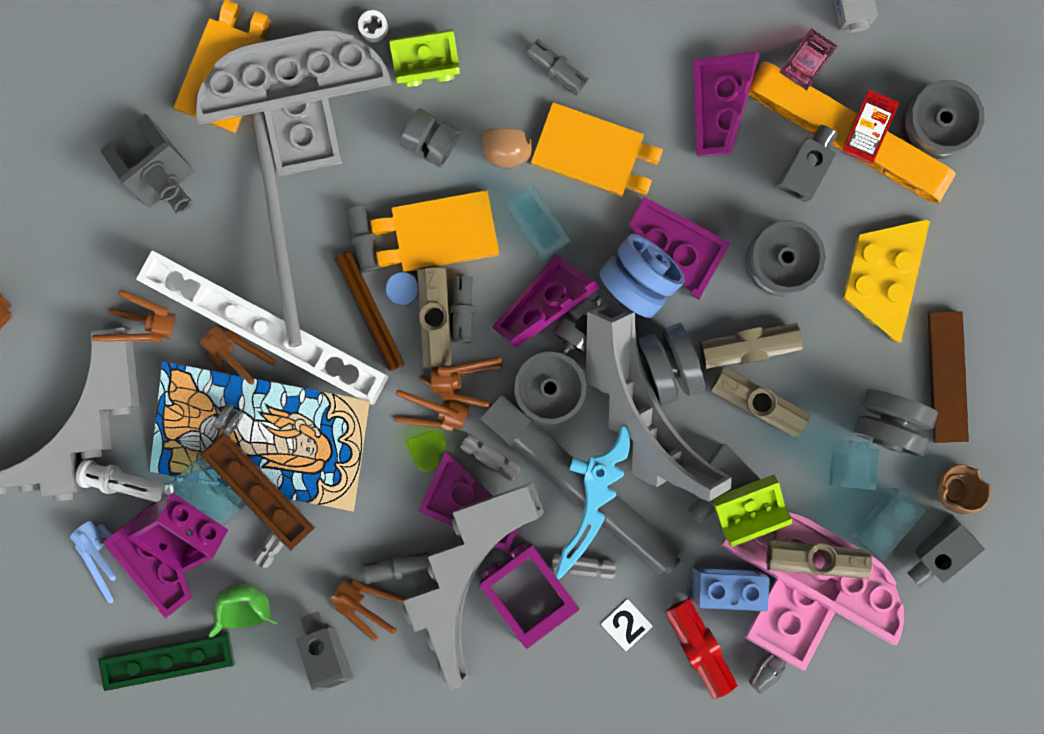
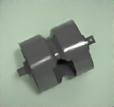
[552,296,603,355]

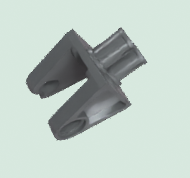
[100,113,194,214]

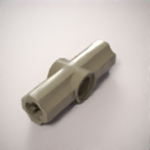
[418,267,452,368]
[700,323,803,369]
[710,367,811,439]
[765,540,872,579]

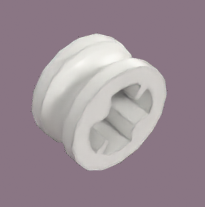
[358,10,388,43]

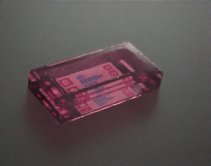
[779,28,838,91]

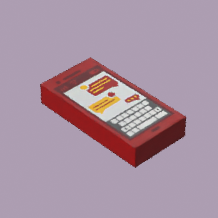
[841,90,899,165]

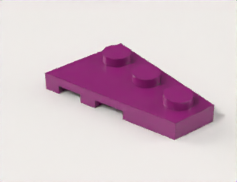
[693,51,759,158]
[629,196,731,300]
[492,254,600,348]
[418,451,519,553]
[102,502,192,619]

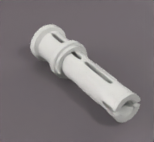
[76,459,174,502]

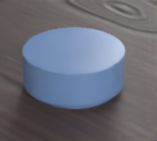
[386,272,419,306]

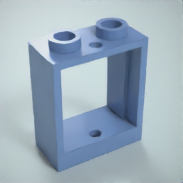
[691,567,769,611]

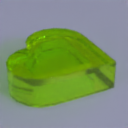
[406,431,447,472]

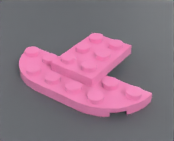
[720,513,904,671]

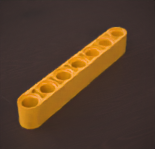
[748,61,956,204]

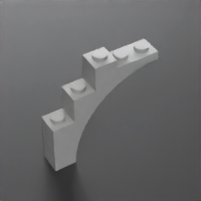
[586,302,732,501]
[0,328,140,502]
[403,482,544,690]

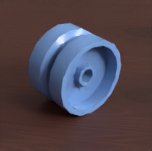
[599,234,685,318]

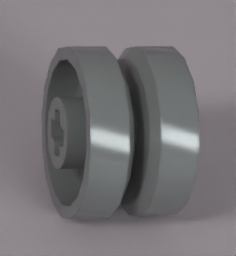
[902,80,984,159]
[746,220,826,297]
[636,323,705,406]
[514,351,587,425]
[853,389,939,457]

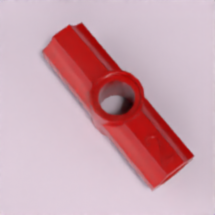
[665,598,738,699]

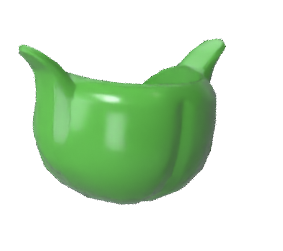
[209,583,278,637]

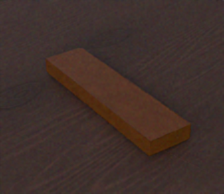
[927,311,969,443]
[200,432,316,551]

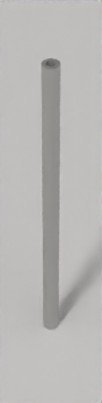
[253,111,302,347]

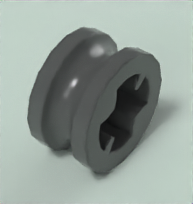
[213,403,244,437]

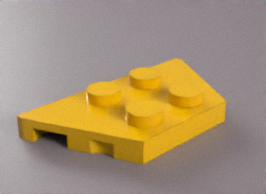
[842,220,930,343]

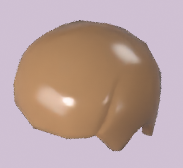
[482,128,532,169]
[937,464,992,515]

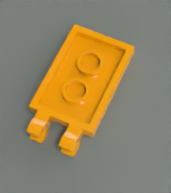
[173,0,271,134]
[531,102,663,197]
[370,190,499,273]

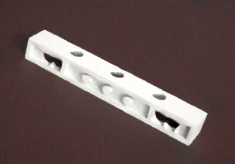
[136,251,389,405]

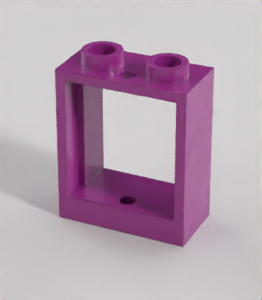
[126,493,228,573]
[479,543,580,649]

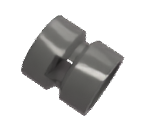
[400,108,460,168]

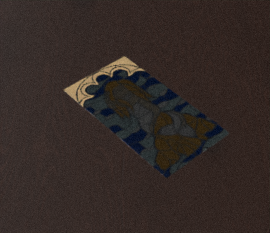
[150,362,370,512]

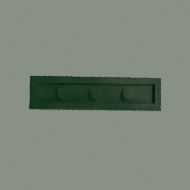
[98,632,235,691]

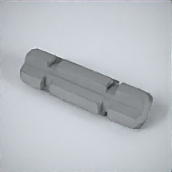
[460,434,520,481]
[253,531,284,569]
[551,554,616,579]

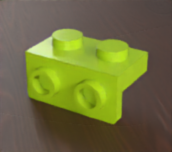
[389,29,460,87]
[712,474,793,547]

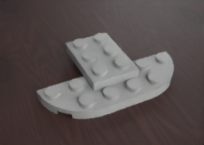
[196,31,392,177]

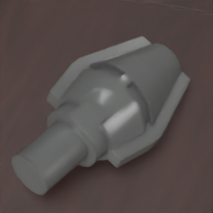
[749,652,787,694]

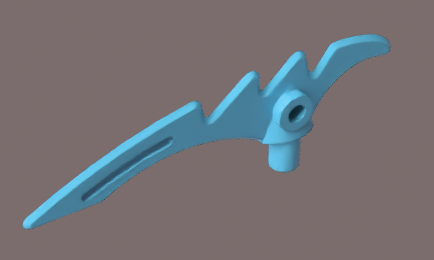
[555,425,630,579]

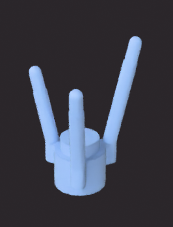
[70,521,116,603]

